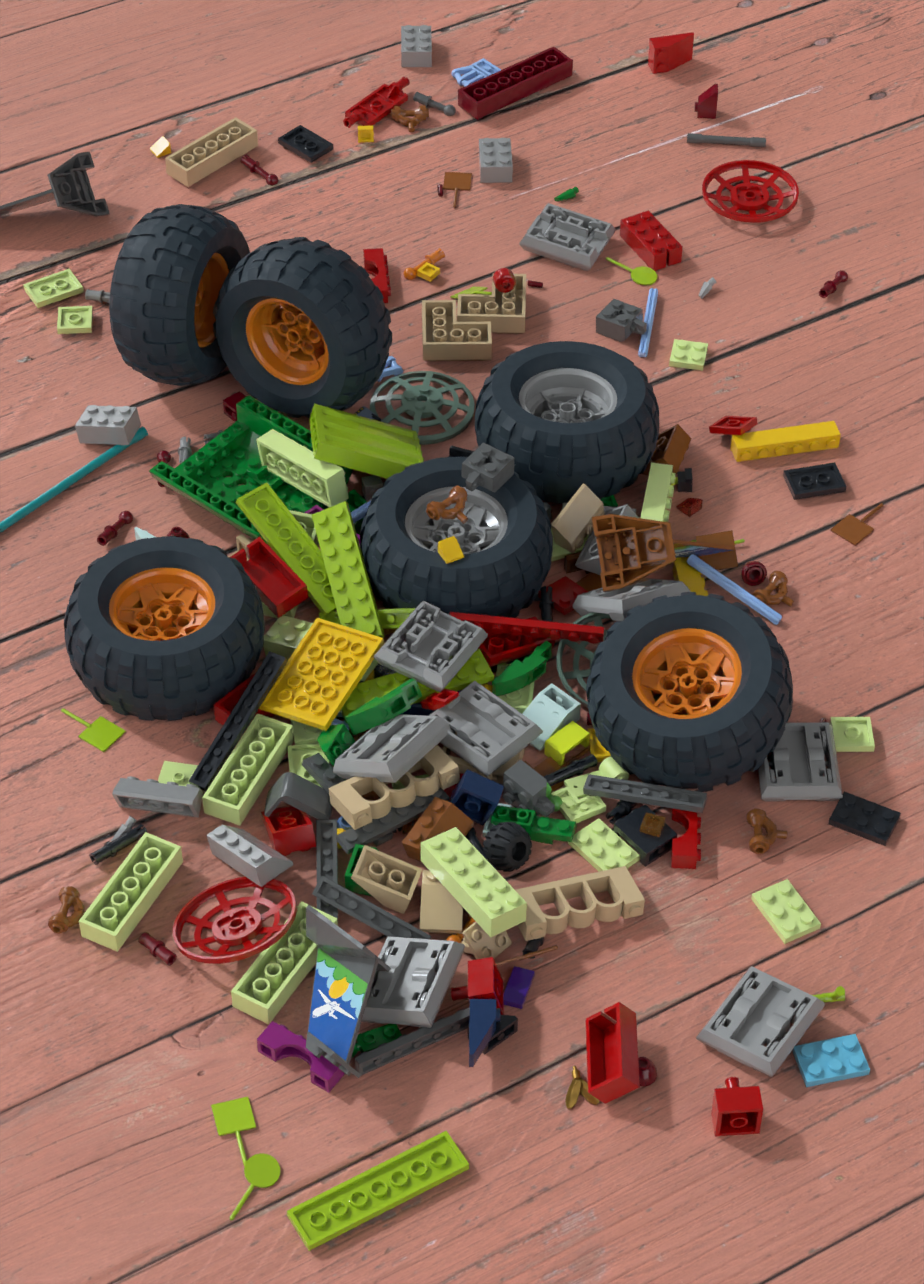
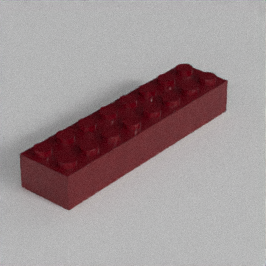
[458,46,573,119]

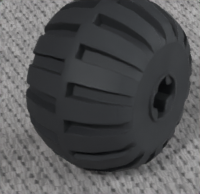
[483,822,532,872]

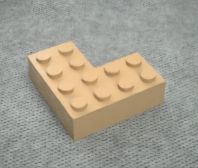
[457,273,526,333]
[422,300,492,361]

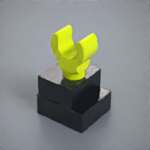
[671,468,693,492]

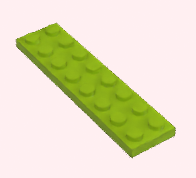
[236,483,337,616]
[312,501,385,637]
[340,649,494,723]
[287,1131,469,1251]

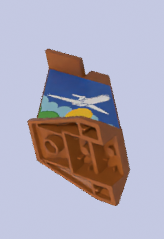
[592,514,738,592]

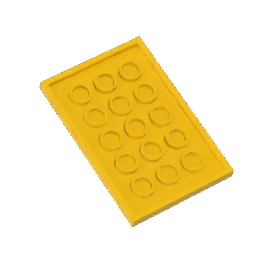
[260,618,385,731]

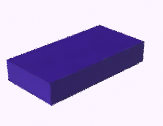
[503,966,535,1009]

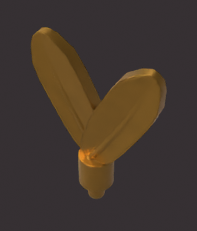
[565,1065,599,1109]

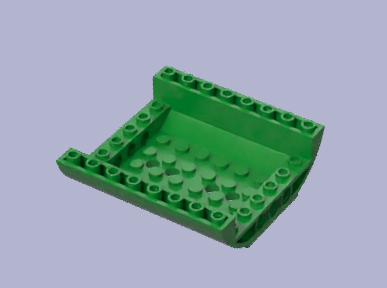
[149,395,353,548]

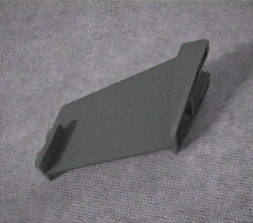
[0,152,110,217]

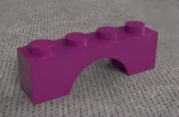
[257,1021,344,1093]

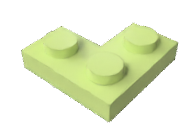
[551,786,606,823]

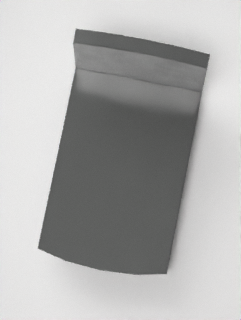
[265,772,332,820]

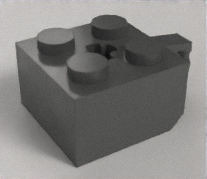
[596,299,647,342]
[462,443,514,492]
[502,759,555,817]

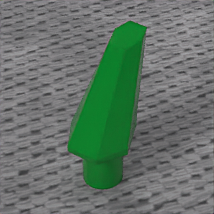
[554,187,579,202]

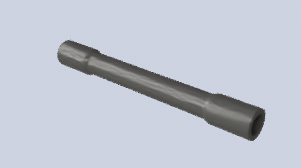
[687,133,766,147]

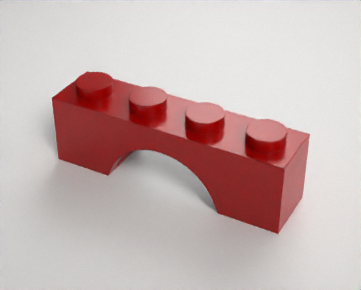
[363,248,391,303]
[671,808,701,869]

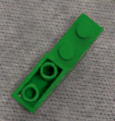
[492,641,552,696]
[345,678,423,734]
[491,805,576,845]

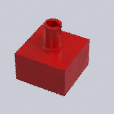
[451,957,504,1015]
[711,1077,763,1136]

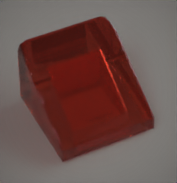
[676,498,703,517]

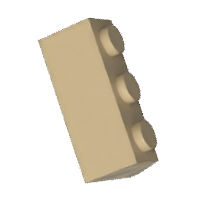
[551,484,605,553]

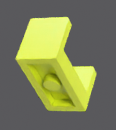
[544,721,590,766]

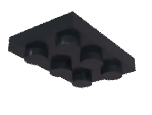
[278,125,334,163]
[783,462,847,500]
[828,791,901,846]

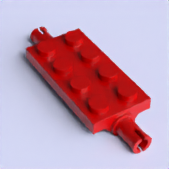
[343,77,410,128]

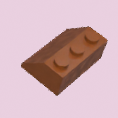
[641,424,692,476]
[402,797,474,862]

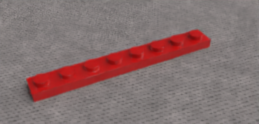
[449,612,604,644]

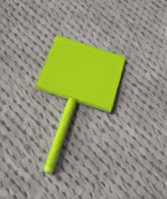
[450,286,492,299]
[61,708,126,752]
[211,1097,256,1166]

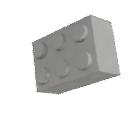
[401,25,432,67]
[479,138,513,183]
[75,405,141,445]

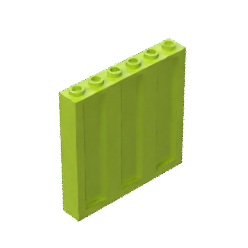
[309,403,424,479]

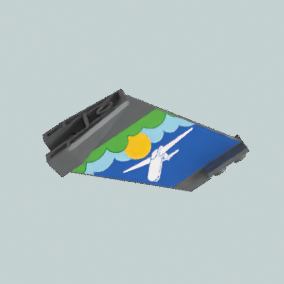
[306,905,391,1078]

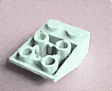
[523,683,581,751]

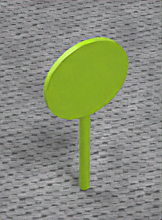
[606,257,657,286]
[230,1153,280,1220]

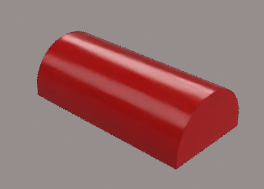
[478,616,555,667]

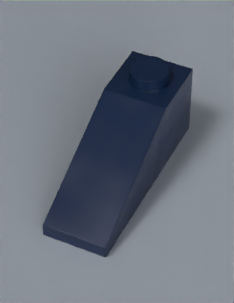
[469,999,500,1067]

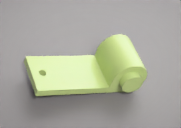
[564,756,629,799]

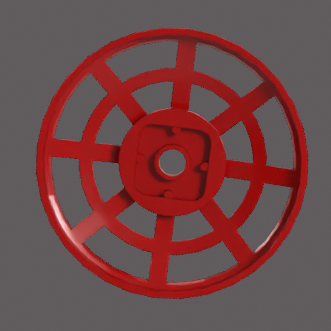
[702,160,799,223]
[173,877,297,964]

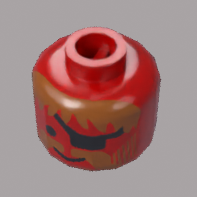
[493,268,516,293]

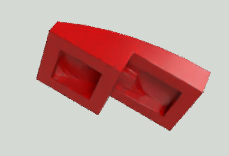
[420,689,460,710]

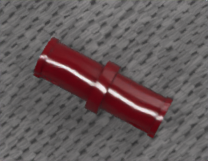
[138,932,177,966]

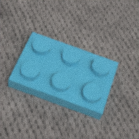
[792,1034,870,1087]

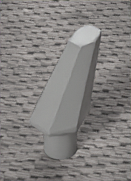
[698,277,716,299]
[111,816,136,841]

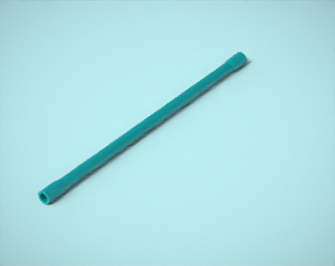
[0,426,148,533]

